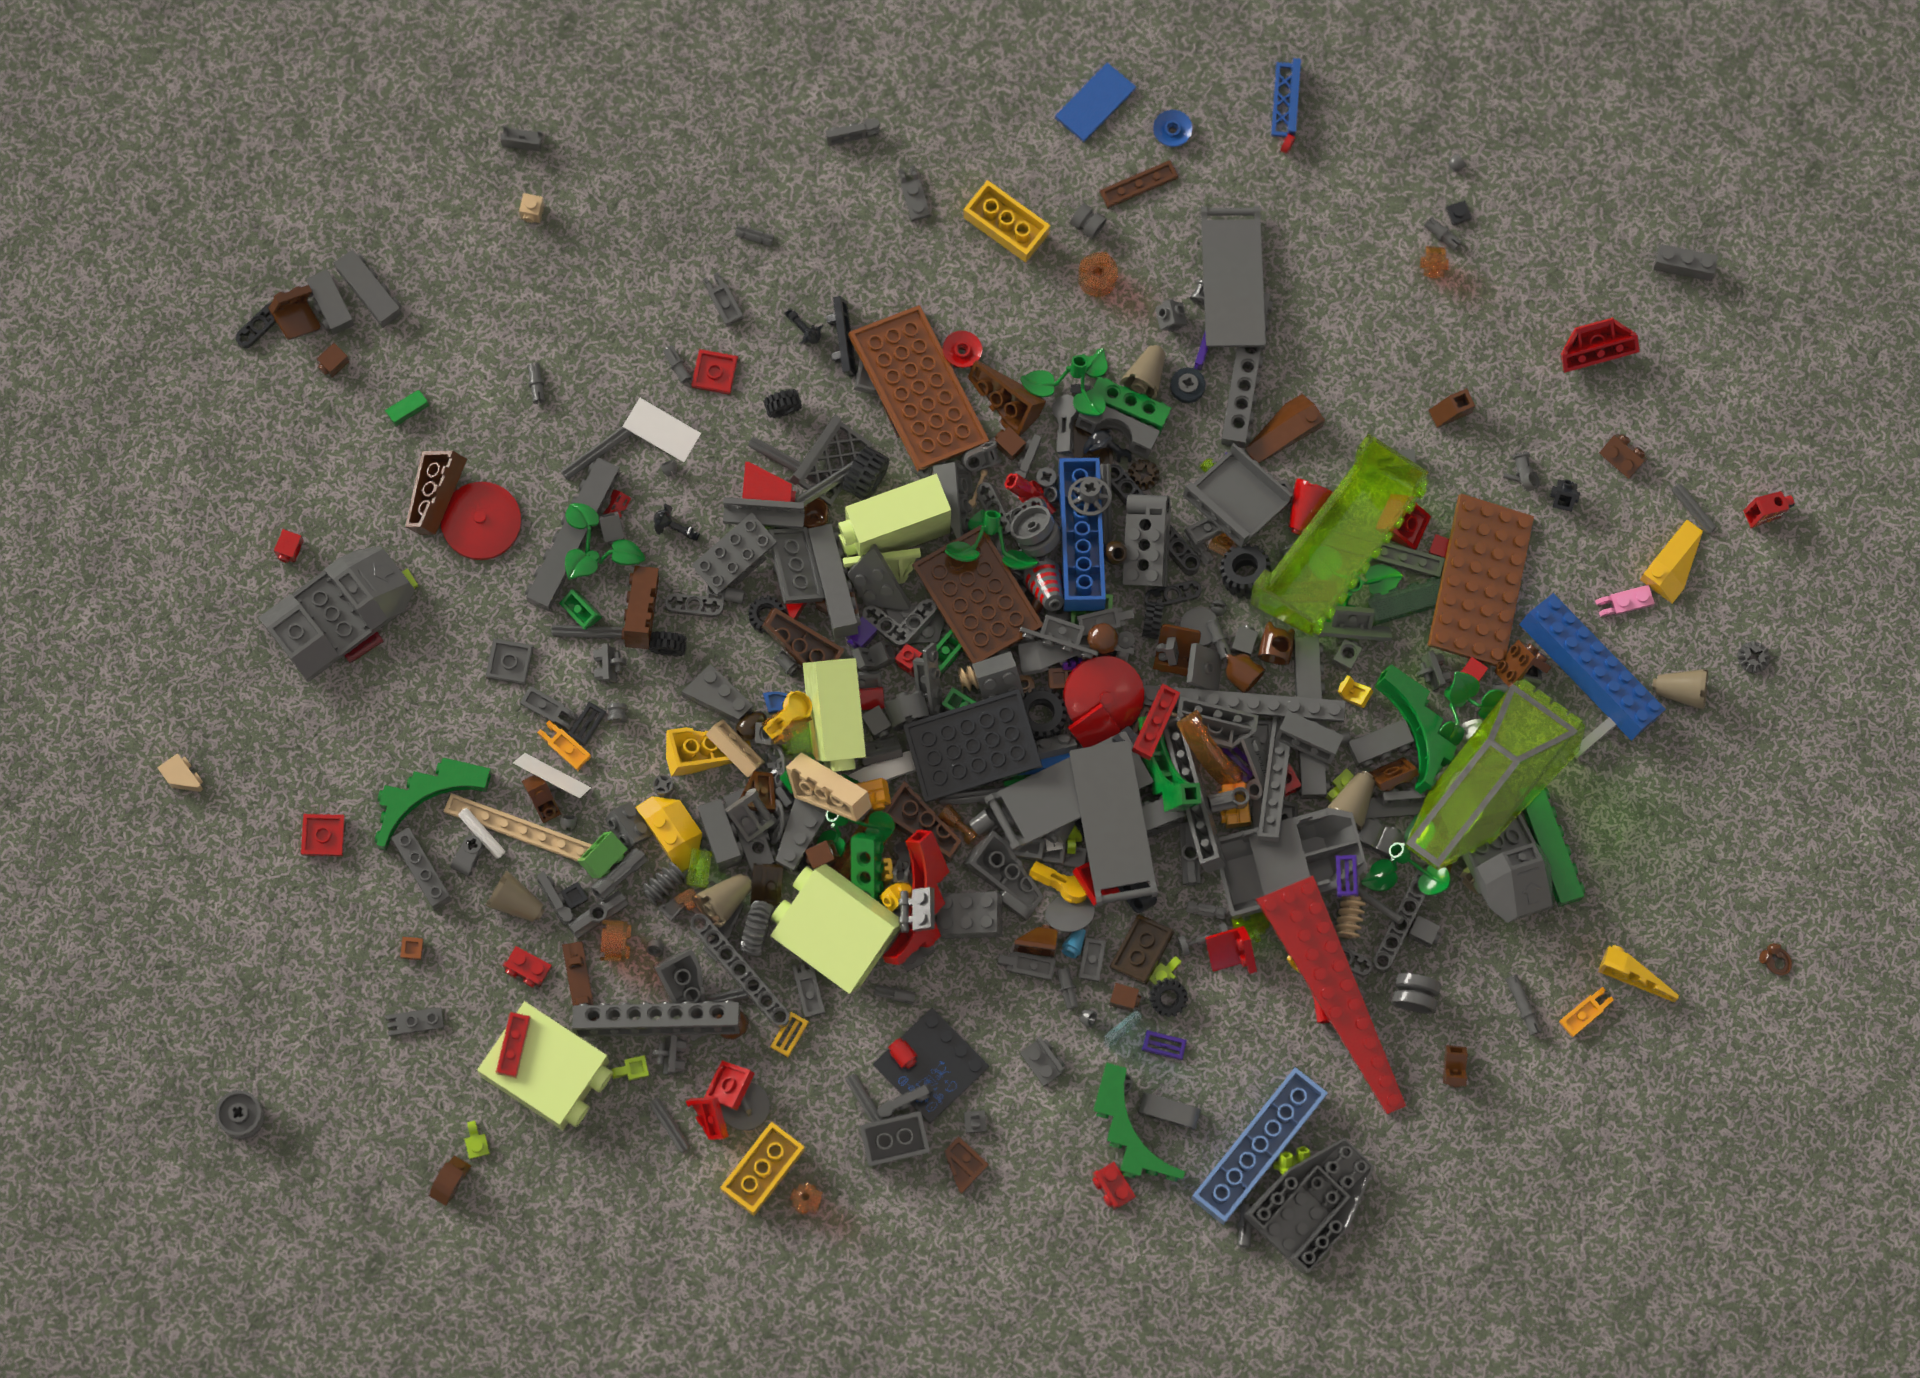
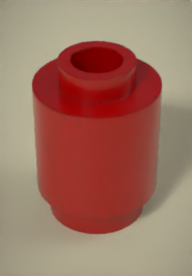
[888,1038,918,1069]

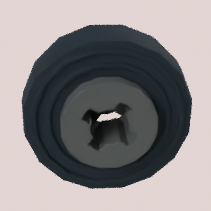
[1170,367,1206,403]

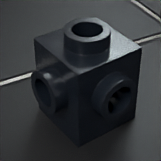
[1550,479,1580,512]

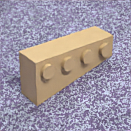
[786,752,872,821]

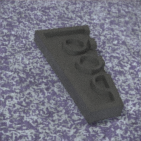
[776,798,827,872]

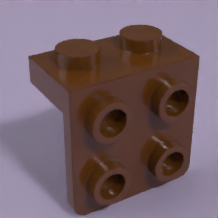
[269,285,321,340]
[1153,624,1201,676]
[1495,639,1551,688]

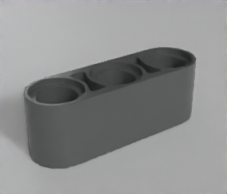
[1138,1093,1201,1130]

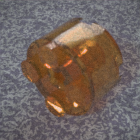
[1078,252,1118,297]
[600,920,632,962]

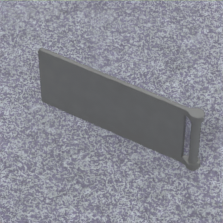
[1201,206,1266,347]
[984,731,1153,851]
[1069,740,1158,907]

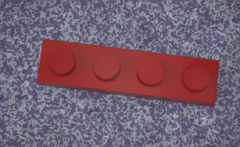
[1131,684,1180,760]

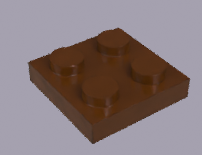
[1368,757,1419,791]

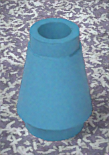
[1062,929,1086,958]

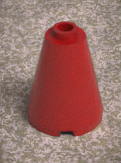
[1288,478,1333,536]

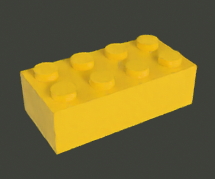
[963,180,1050,263]
[720,1122,805,1216]

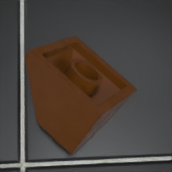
[1014,925,1058,957]

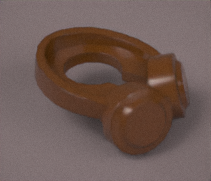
[1759,943,1792,975]

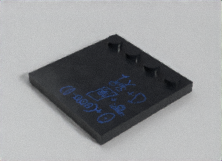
[873,1008,990,1124]

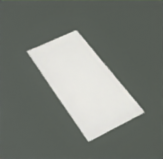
[622,398,701,462]
[513,753,591,798]

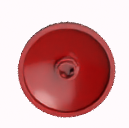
[441,482,521,560]
[1063,655,1144,730]

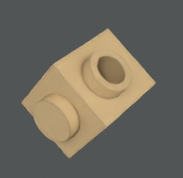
[519,193,544,223]

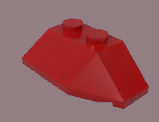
[1561,318,1640,373]

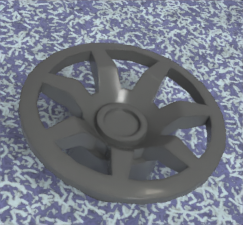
[1068,477,1112,516]
[764,745,795,788]
[767,800,790,844]

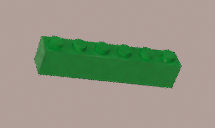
[1517,782,1585,907]

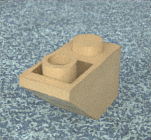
[157,753,204,792]

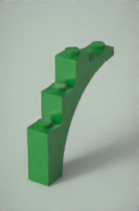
[1375,664,1457,794]
[1138,716,1202,812]
[375,757,492,851]
[1093,1062,1185,1182]

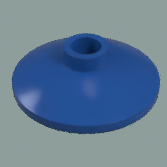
[1153,110,1192,147]

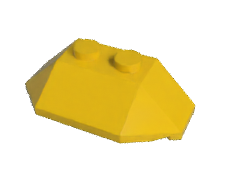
[635,796,702,872]

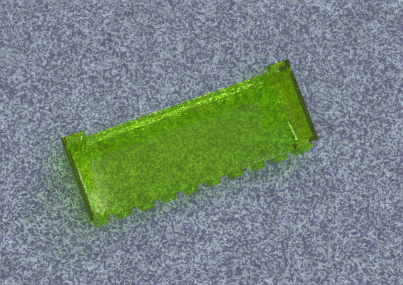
[1251,433,1429,637]

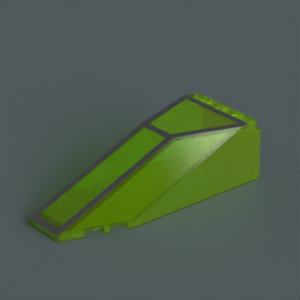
[1405,679,1586,870]

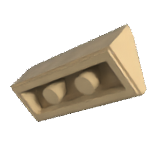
[706,719,765,777]

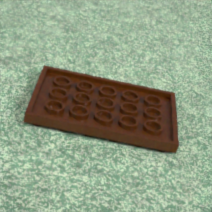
[912,525,1043,664]

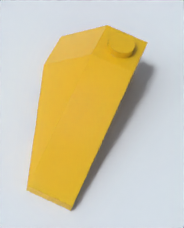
[1640,520,1703,604]
[666,727,751,777]
[1598,945,1679,1003]

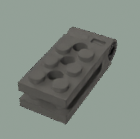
[1123,494,1171,587]

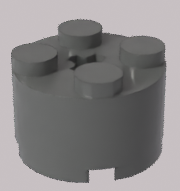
[884,690,930,731]

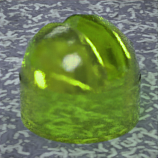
[1200,458,1217,472]

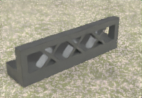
[723,497,805,529]

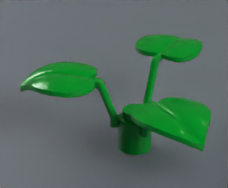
[1020,348,1108,416]
[565,503,645,580]
[945,509,1039,570]
[1309,546,1403,622]
[1438,672,1506,746]
[816,774,895,857]
[1361,811,1451,896]

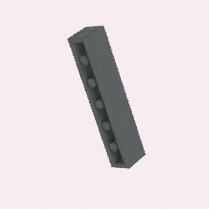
[808,524,861,639]

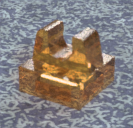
[673,887,697,911]

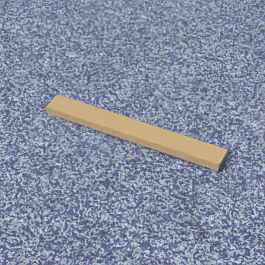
[443,793,592,862]

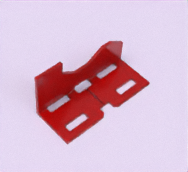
[603,489,631,518]

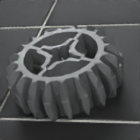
[741,900,773,956]

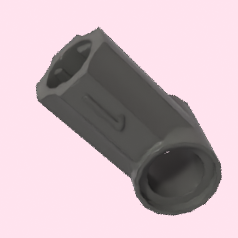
[1208,787,1250,813]

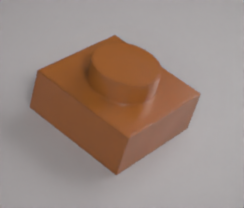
[400,937,424,960]

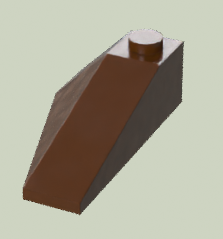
[968,360,1046,436]
[1245,394,1325,463]

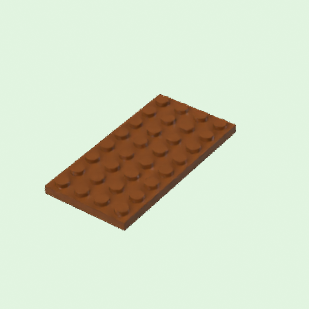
[848,305,989,472]
[1427,493,1534,667]

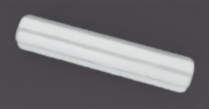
[458,808,505,859]

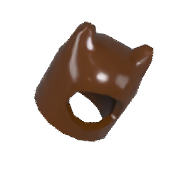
[1258,621,1295,665]
[1225,654,1266,693]

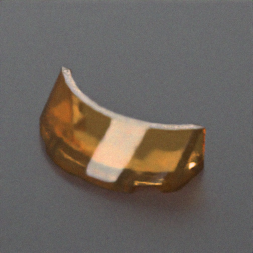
[1177,710,1243,786]

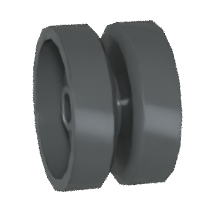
[1010,505,1062,557]
[1391,973,1441,1014]
[215,1090,265,1140]

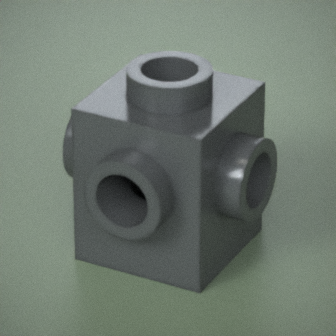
[1155,299,1187,332]

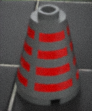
[1022,558,1064,611]

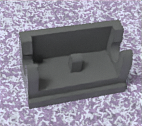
[500,125,544,152]

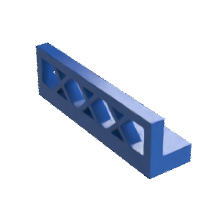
[1271,58,1301,137]

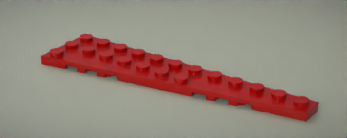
[1255,876,1406,1114]

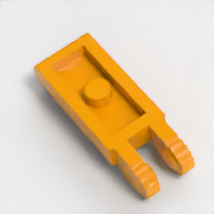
[537,721,592,771]
[1559,987,1614,1038]

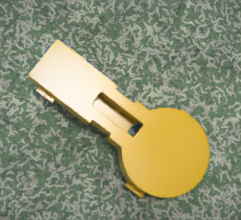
[763,691,812,739]
[1029,861,1087,904]

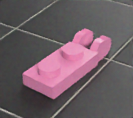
[1595,585,1655,617]

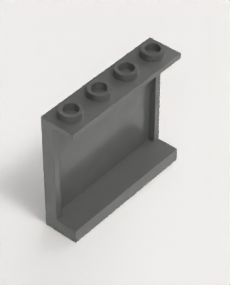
[1183,443,1292,548]

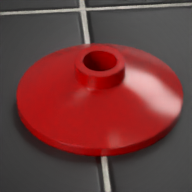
[943,330,982,368]

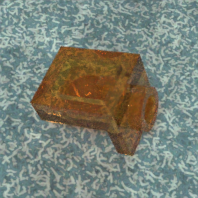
[1207,533,1234,556]

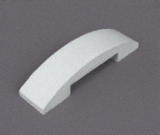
[848,751,916,783]

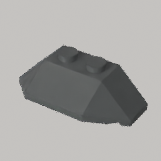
[1177,696,1259,750]

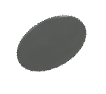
[1045,897,1095,932]
[721,1082,770,1131]

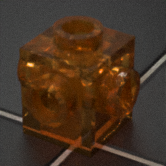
[1420,246,1449,278]
[790,1183,823,1215]

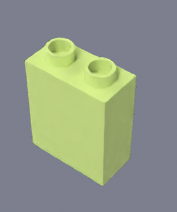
[838,474,951,558]
[803,658,866,771]
[770,864,901,994]
[477,1001,613,1131]

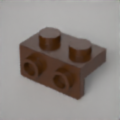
[1599,433,1648,479]

